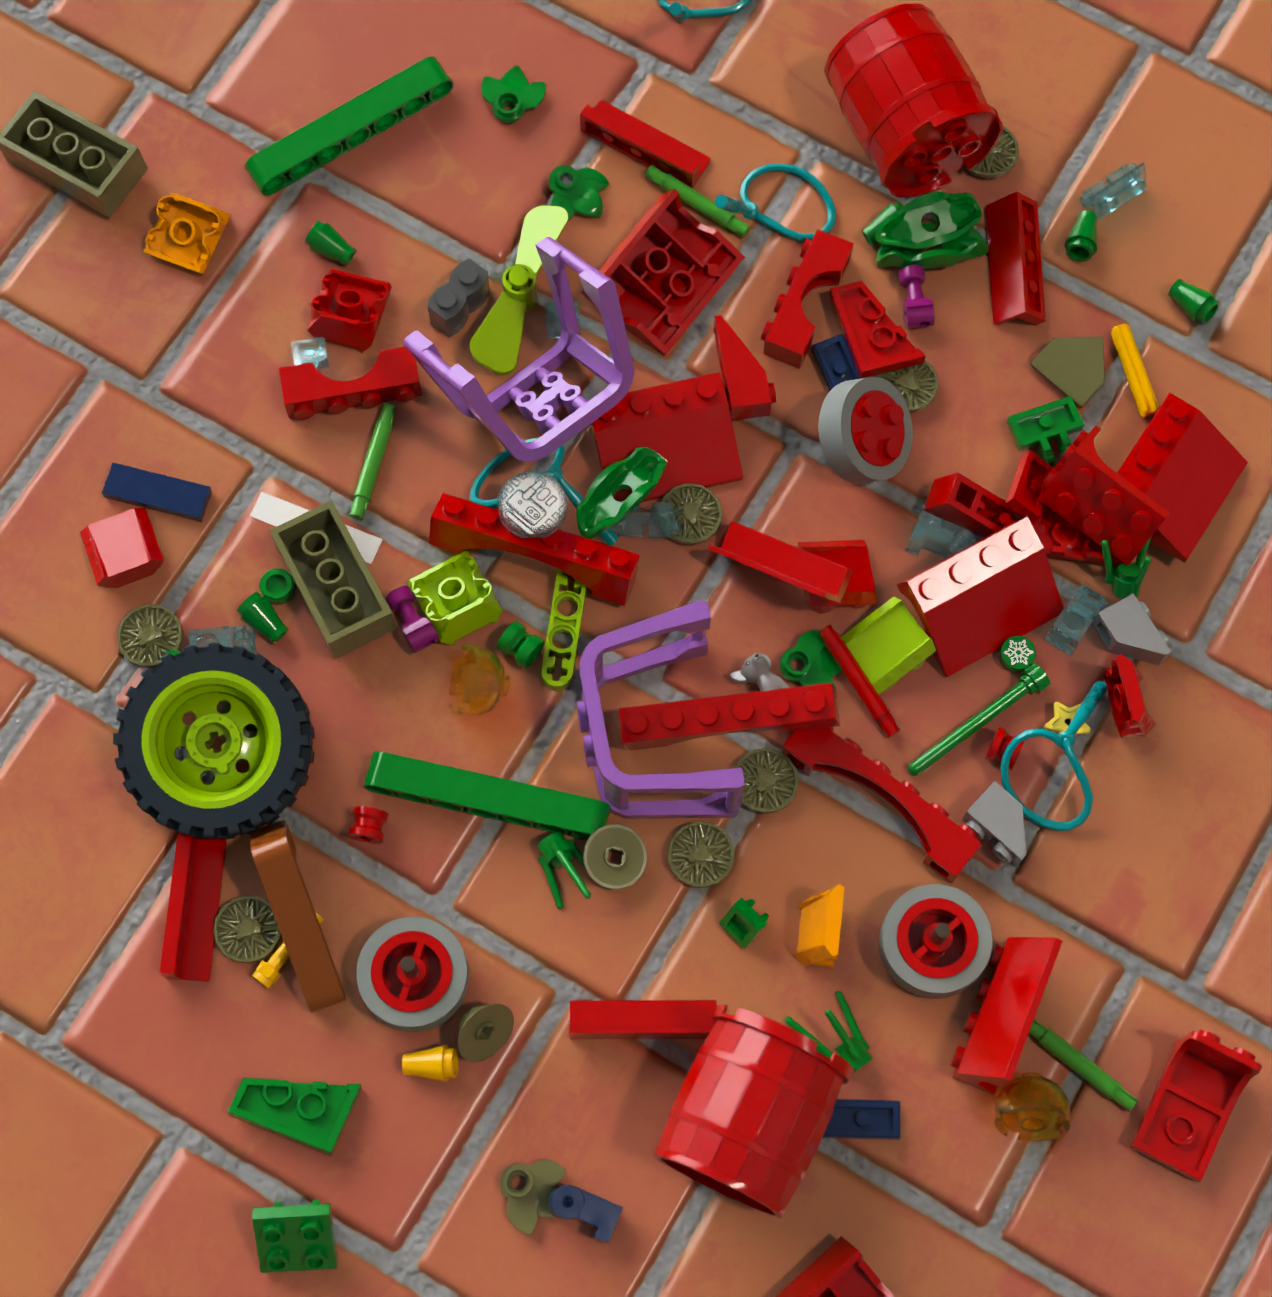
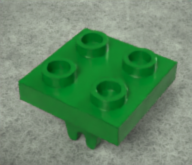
[252,1200,338,1273]

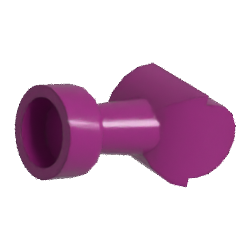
[898,265,935,329]
[385,586,439,653]

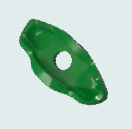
[875,192,982,249]
[876,221,989,270]
[576,447,668,539]

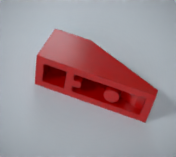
[713,315,776,421]
[924,472,1033,537]

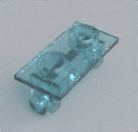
[1080,163,1147,221]
[611,501,684,538]

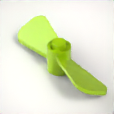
[470,206,568,375]

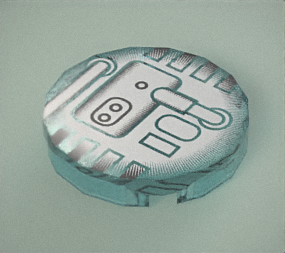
[497,471,568,539]

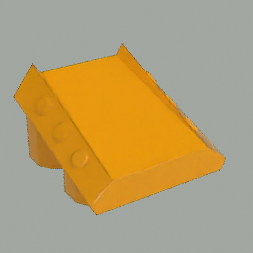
[143,193,231,274]
[791,884,845,968]

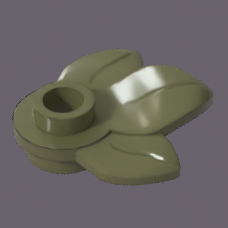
[500,1160,566,1235]

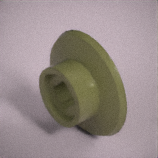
[583,824,647,889]
[458,1004,514,1062]

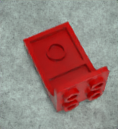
[1038,425,1170,566]
[1130,1030,1262,1182]

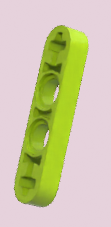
[542,569,587,691]

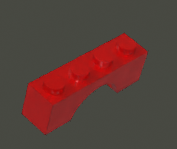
[760,229,854,369]
[279,346,422,419]

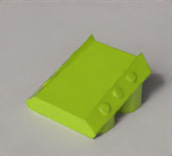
[408,551,503,646]
[840,596,936,694]

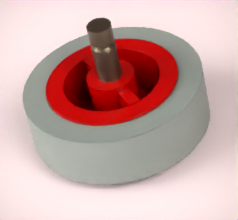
[818,377,913,483]
[879,884,992,999]
[356,917,469,1032]

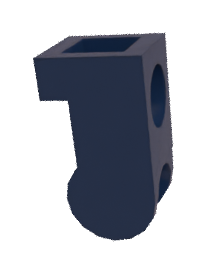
[547,1185,623,1243]

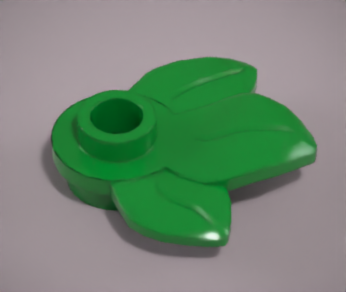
[481,65,546,123]
[548,165,609,221]
[780,630,842,689]

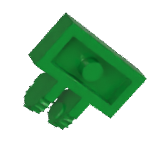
[1006,396,1084,467]

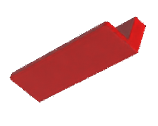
[580,100,710,188]
[986,192,1046,326]
[708,521,854,603]
[159,832,227,982]
[569,1000,717,1039]

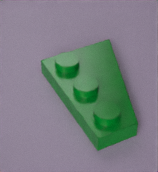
[227,1078,361,1156]

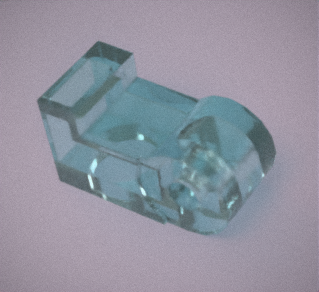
[905,511,976,559]
[1044,584,1106,656]
[188,626,257,655]

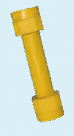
[252,912,324,989]

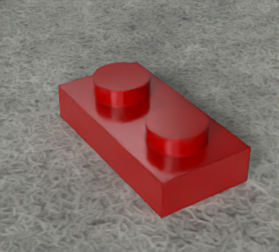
[1005,450,1053,523]

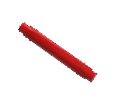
[818,624,900,738]

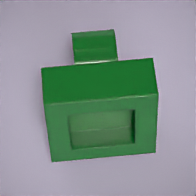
[719,898,769,949]

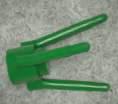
[1101,538,1152,599]
[537,831,610,909]
[785,991,873,1073]

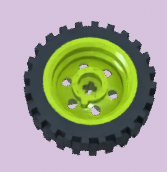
[113,643,315,840]

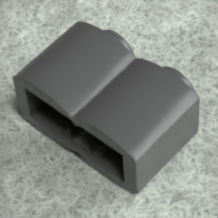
[427,258,490,337]

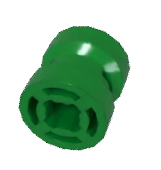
[496,621,545,669]

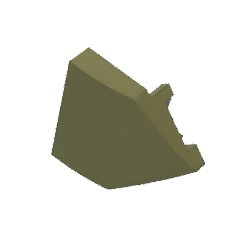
[1031,336,1106,408]

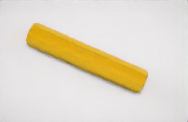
[1111,324,1160,418]

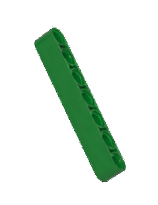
[245,56,454,196]
[363,751,611,840]

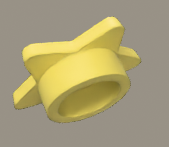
[1044,702,1090,736]

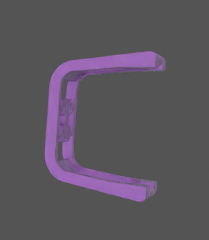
[403,237,635,462]
[577,600,744,819]

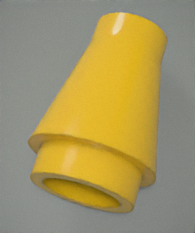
[402,1045,459,1082]

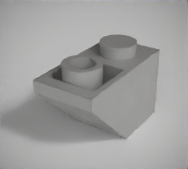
[1092,593,1172,665]
[962,781,1027,867]

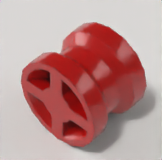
[985,727,1025,770]
[348,806,388,844]

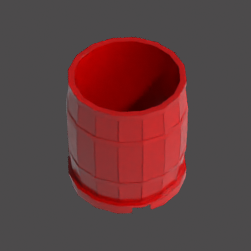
[824,4,1003,198]
[654,1004,854,1219]

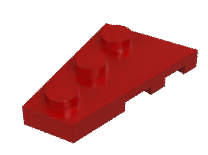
[829,281,926,379]
[1032,504,1123,566]

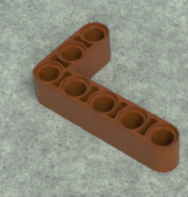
[250,820,346,1013]

